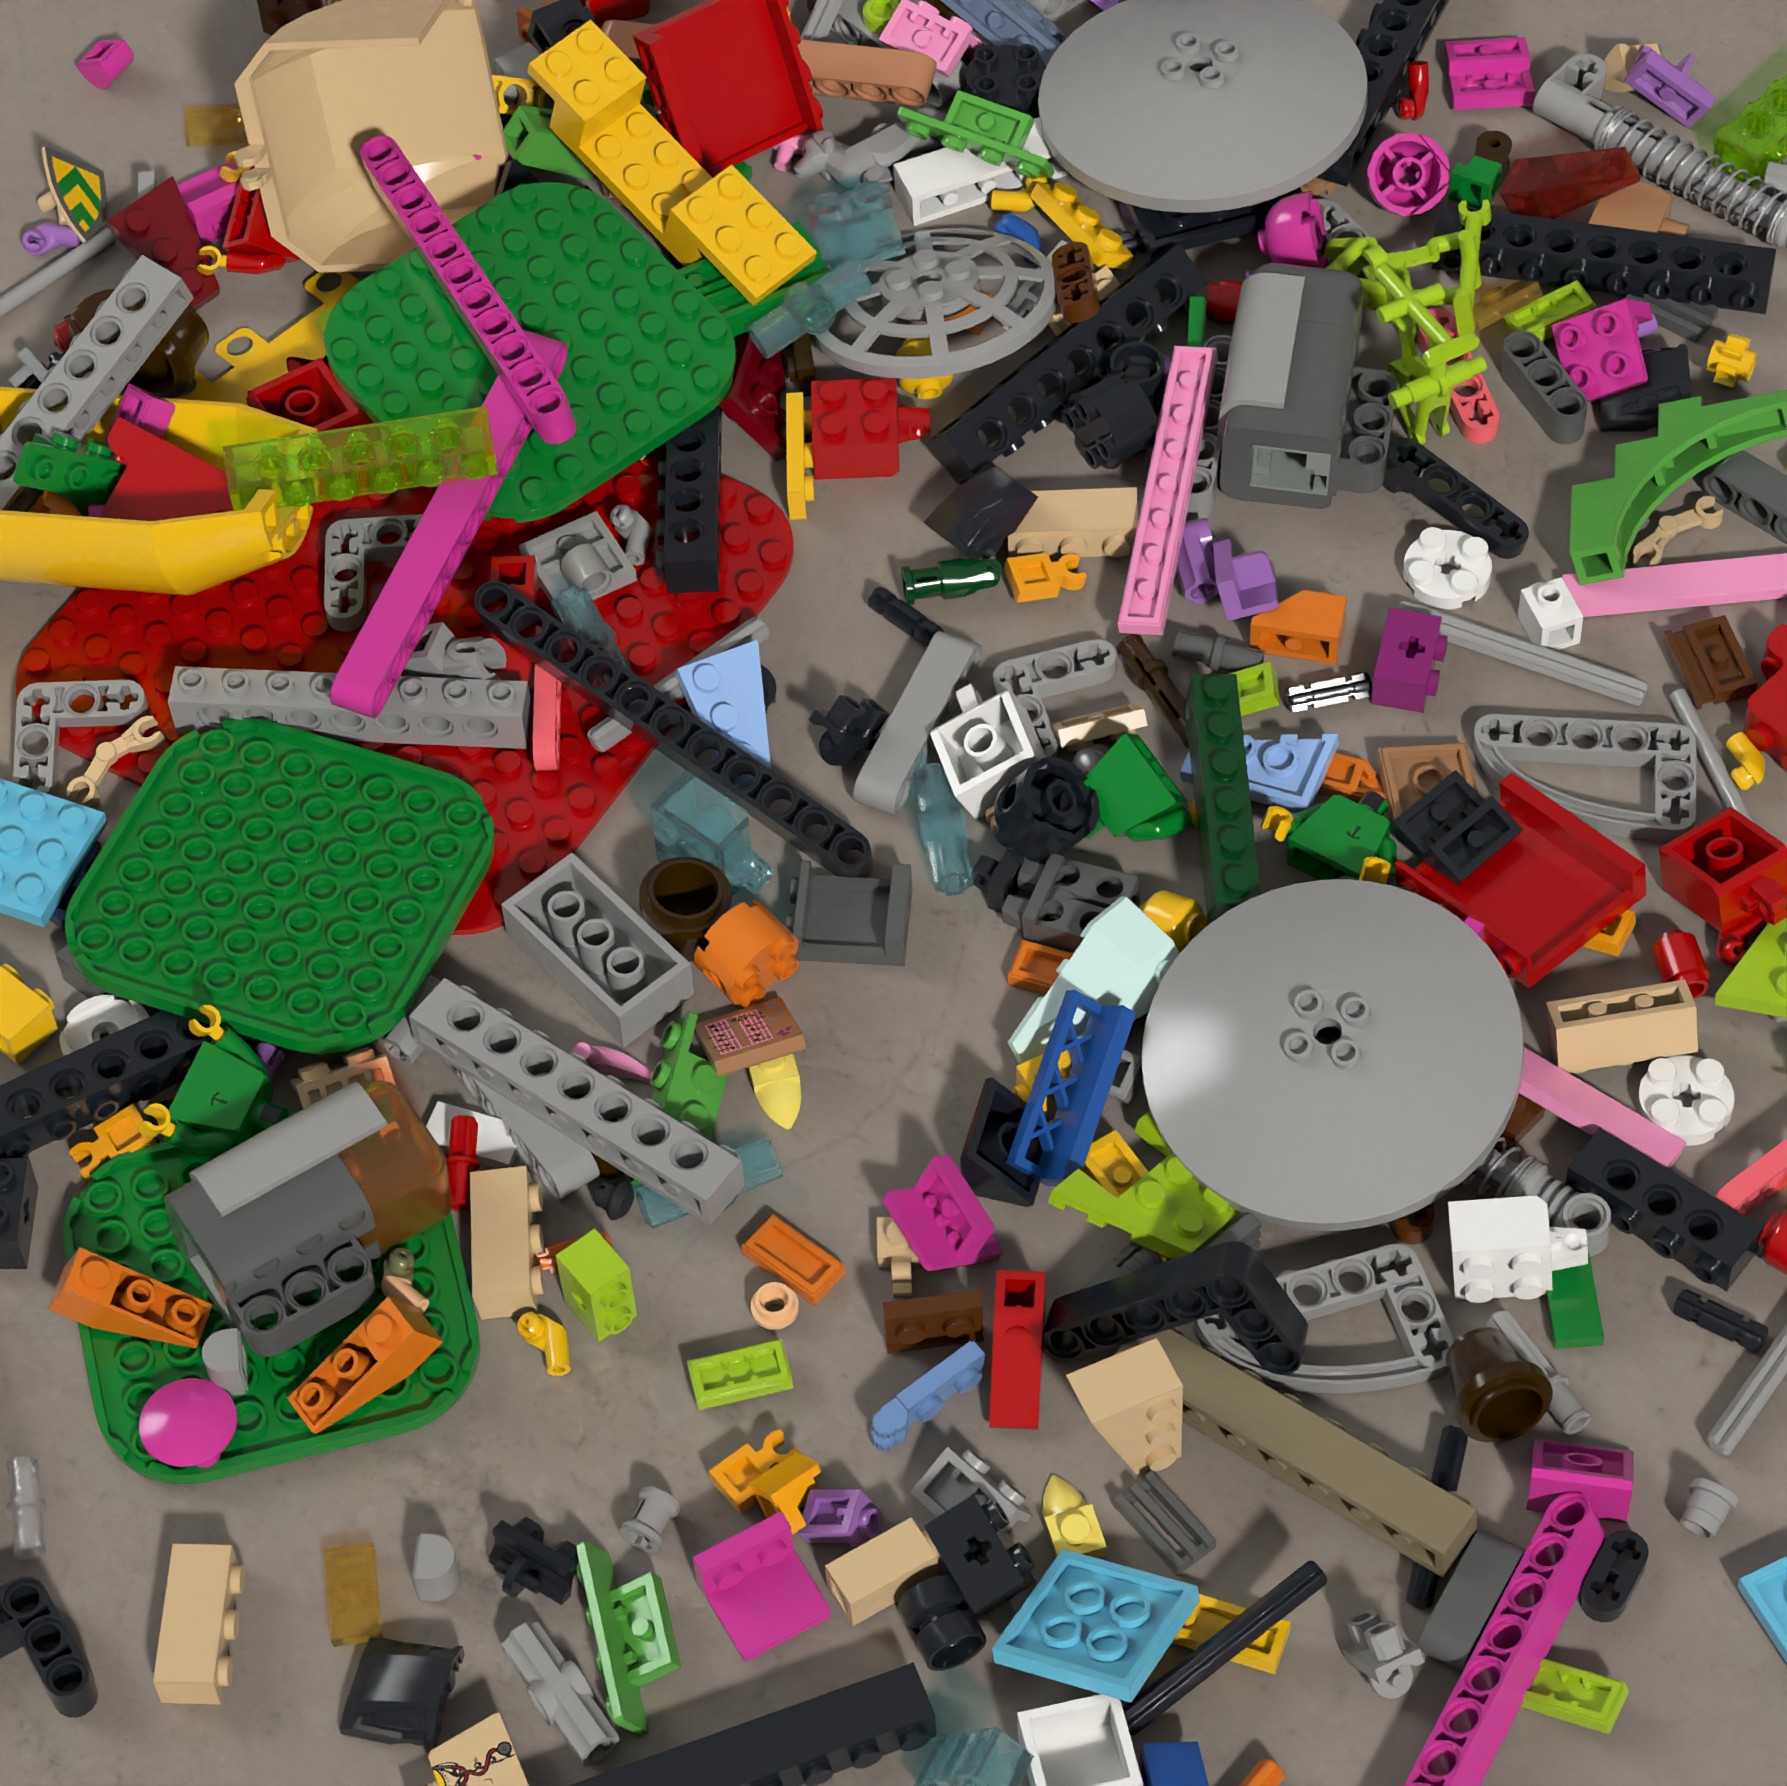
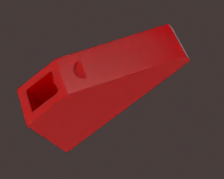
[490,555,540,693]
[989,1270,1046,1430]

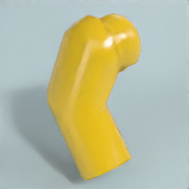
[991,175,1047,212]
[1726,732,1766,791]
[517,1312,571,1376]

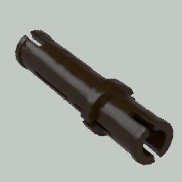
[1116,634,1189,748]

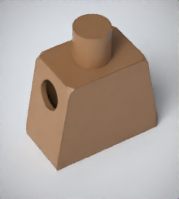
[1588,171,1690,237]

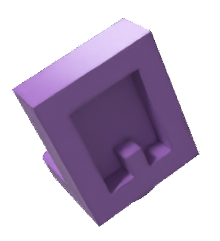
[797,1489,883,1549]

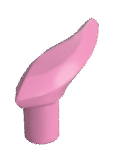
[773,135,849,171]
[573,1042,652,1084]

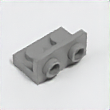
[910,1446,1033,1558]

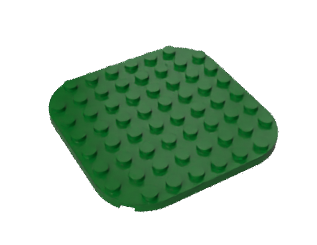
[324,182,736,523]
[65,718,495,1055]
[63,1109,480,1484]

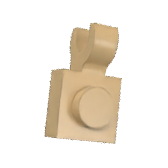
[877,1217,922,1296]

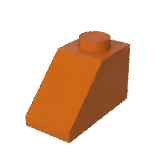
[1250,590,1347,665]

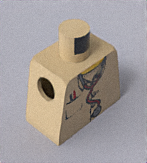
[422,1712,529,1786]

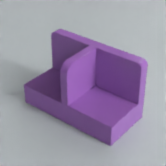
[1624,46,1716,129]
[1213,539,1279,621]

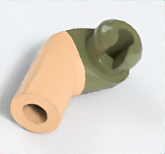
[381,1248,429,1314]

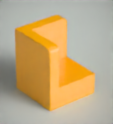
[749,1451,821,1535]

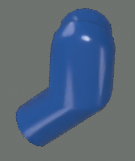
[994,213,1045,264]

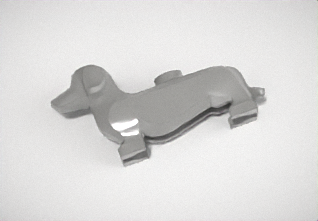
[792,108,945,206]

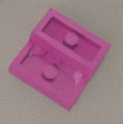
[1444,37,1535,110]

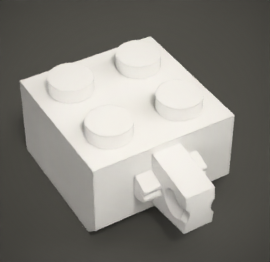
[930,684,1046,819]
[1448,1196,1588,1303]

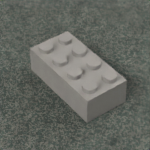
[501,853,695,1047]

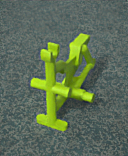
[1325,200,1492,338]
[1363,245,1487,445]

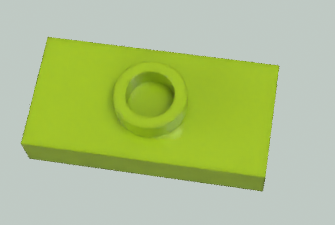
[1502,280,1597,342]
[687,1339,794,1411]
[1521,1658,1629,1734]

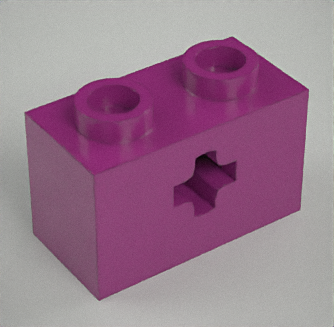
[1371,608,1448,713]

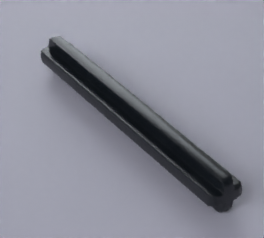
[1122,1560,1328,1735]

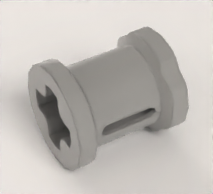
[619,1486,680,1553]

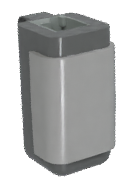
[1217,263,1397,509]

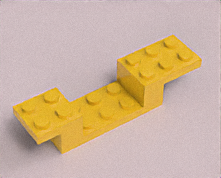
[527,19,817,306]

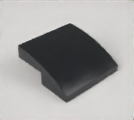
[1390,770,1523,885]

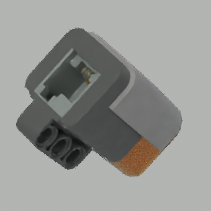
[163,1080,453,1357]

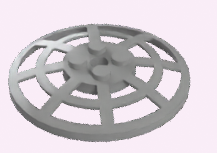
[807,228,1058,379]

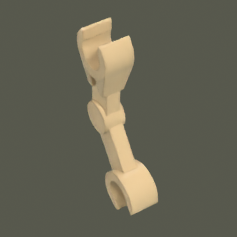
[1631,496,1724,567]
[67,716,165,808]

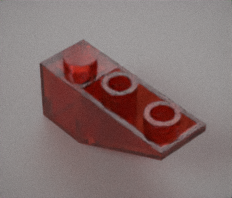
[1500,147,1641,219]

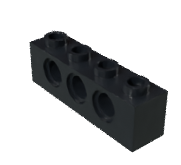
[1565,1128,1764,1292]

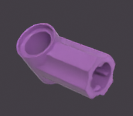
[1176,518,1219,604]

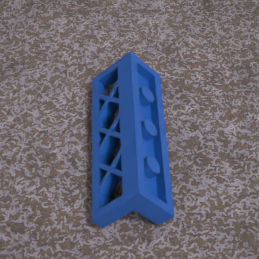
[1006,990,1136,1186]

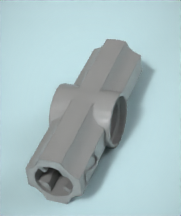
[501,1621,620,1766]

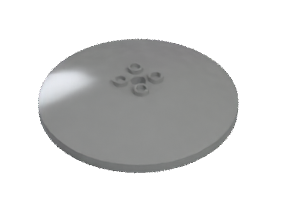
[1038,0,1368,213]
[1142,879,1524,1231]

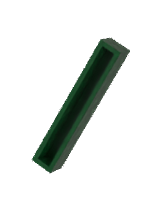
[1184,674,1261,925]

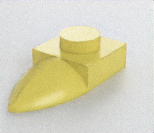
[748,1054,802,1130]
[1042,1475,1107,1558]

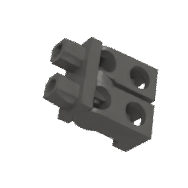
[1002,854,1140,953]

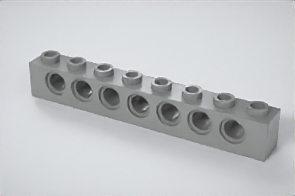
[0,255,194,512]
[168,666,533,749]
[409,978,745,1226]

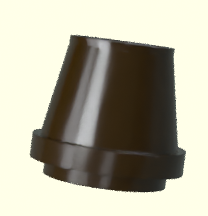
[117,307,209,398]
[639,857,732,962]
[1446,1327,1553,1442]

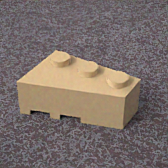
[1066,1338,1183,1475]

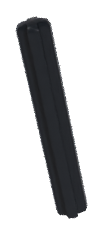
[1406,1425,1468,1608]

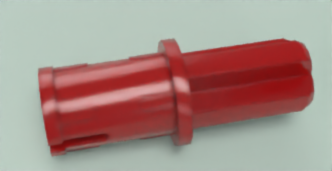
[443,1115,480,1211]

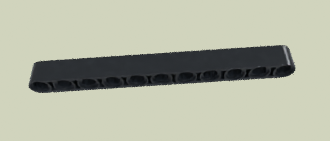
[474,581,873,878]

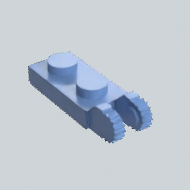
[871,1341,985,1452]

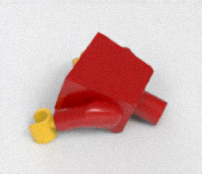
[197,151,300,275]

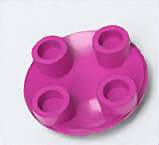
[139,1378,237,1468]

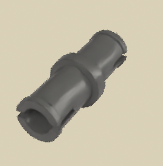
[1172,628,1265,671]

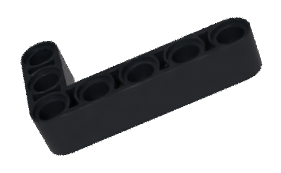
[1043,1241,1308,1375]
[0,1577,98,1718]

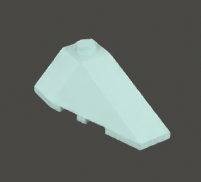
[1007,896,1180,1064]

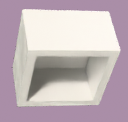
[1017,1694,1143,1786]

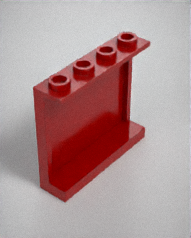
[632,0,824,176]
[1395,773,1646,988]

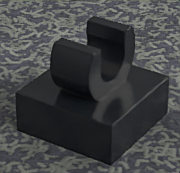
[973,848,1024,913]

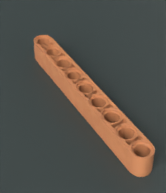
[601,20,937,106]

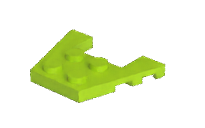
[1048,1111,1244,1259]

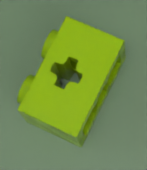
[555,1228,637,1342]

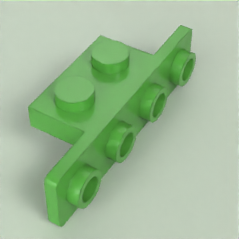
[897,90,1054,179]
[629,1011,728,1187]
[576,1540,682,1735]

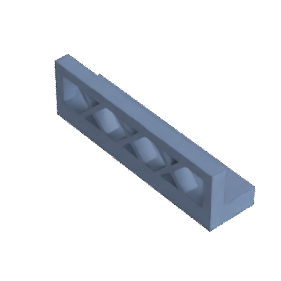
[941,0,1069,67]

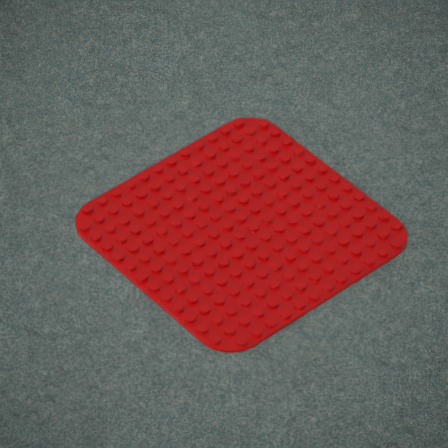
[16,356,794,935]

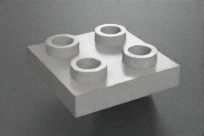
[519,511,637,615]

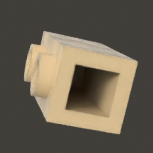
[825,1517,941,1626]

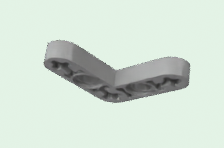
[324,514,423,632]
[992,639,1117,758]
[13,680,149,796]

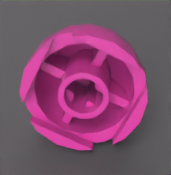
[1366,133,1450,216]
[1258,191,1328,269]

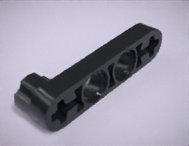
[1383,438,1529,559]

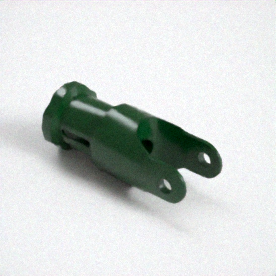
[901,558,1002,605]

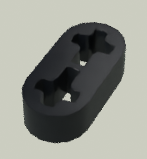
[1580,1530,1649,1623]

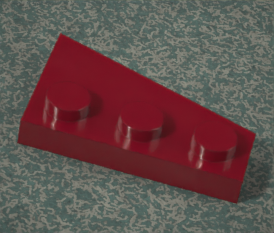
[107,176,220,311]
[718,327,787,461]

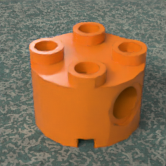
[693,899,800,1008]

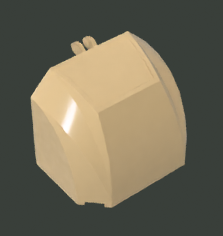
[234,0,508,272]

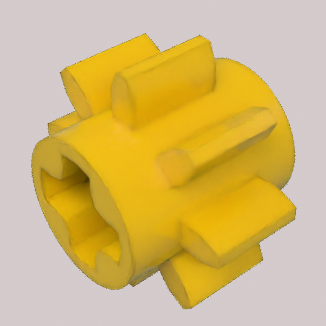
[1706,334,1758,388]

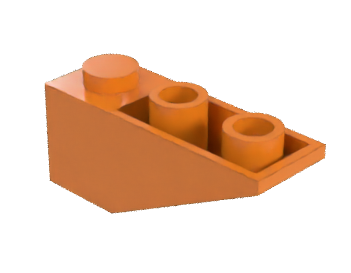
[48,1247,213,1349]
[287,1296,444,1434]

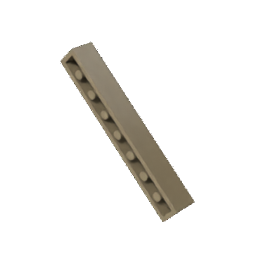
[1115,1327,1477,1578]

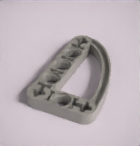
[1473,714,1696,843]
[1193,1243,1455,1393]

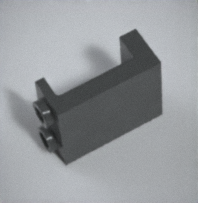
[786,861,913,966]

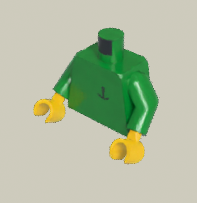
[1260,791,1397,884]
[139,1005,289,1157]

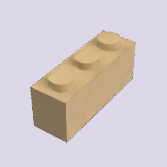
[1008,487,1139,558]
[1546,980,1698,1073]
[470,1166,545,1320]
[153,1544,246,1705]

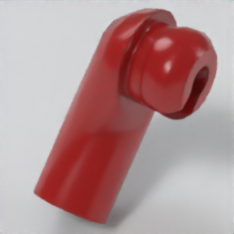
[1397,61,1429,121]
[1716,915,1766,967]

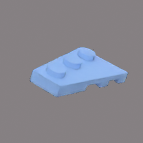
[675,640,771,788]
[1180,734,1339,812]

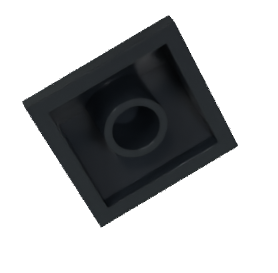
[960,1077,1050,1207]

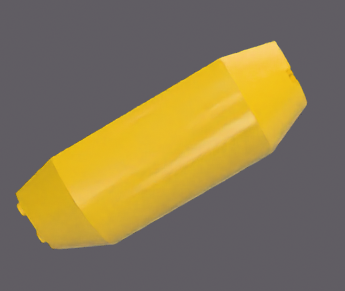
[0,387,319,595]

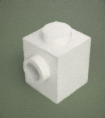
[1518,577,1584,651]

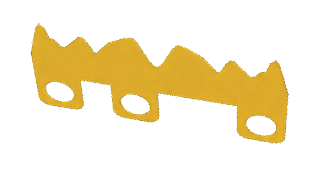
[173,272,361,406]

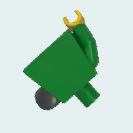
[1073,733,1197,842]

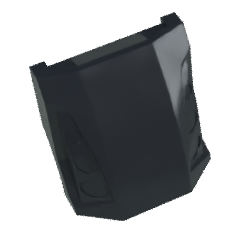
[1600,344,1691,432]
[923,462,1038,561]
[340,1638,465,1746]

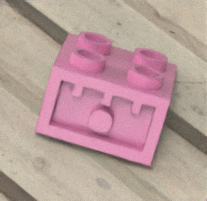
[879,0,983,78]

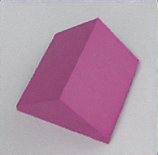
[1526,1438,1634,1523]

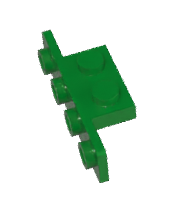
[13,431,126,503]

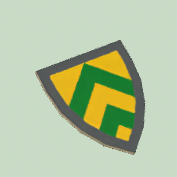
[37,147,107,243]

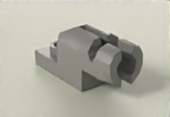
[402,622,507,680]

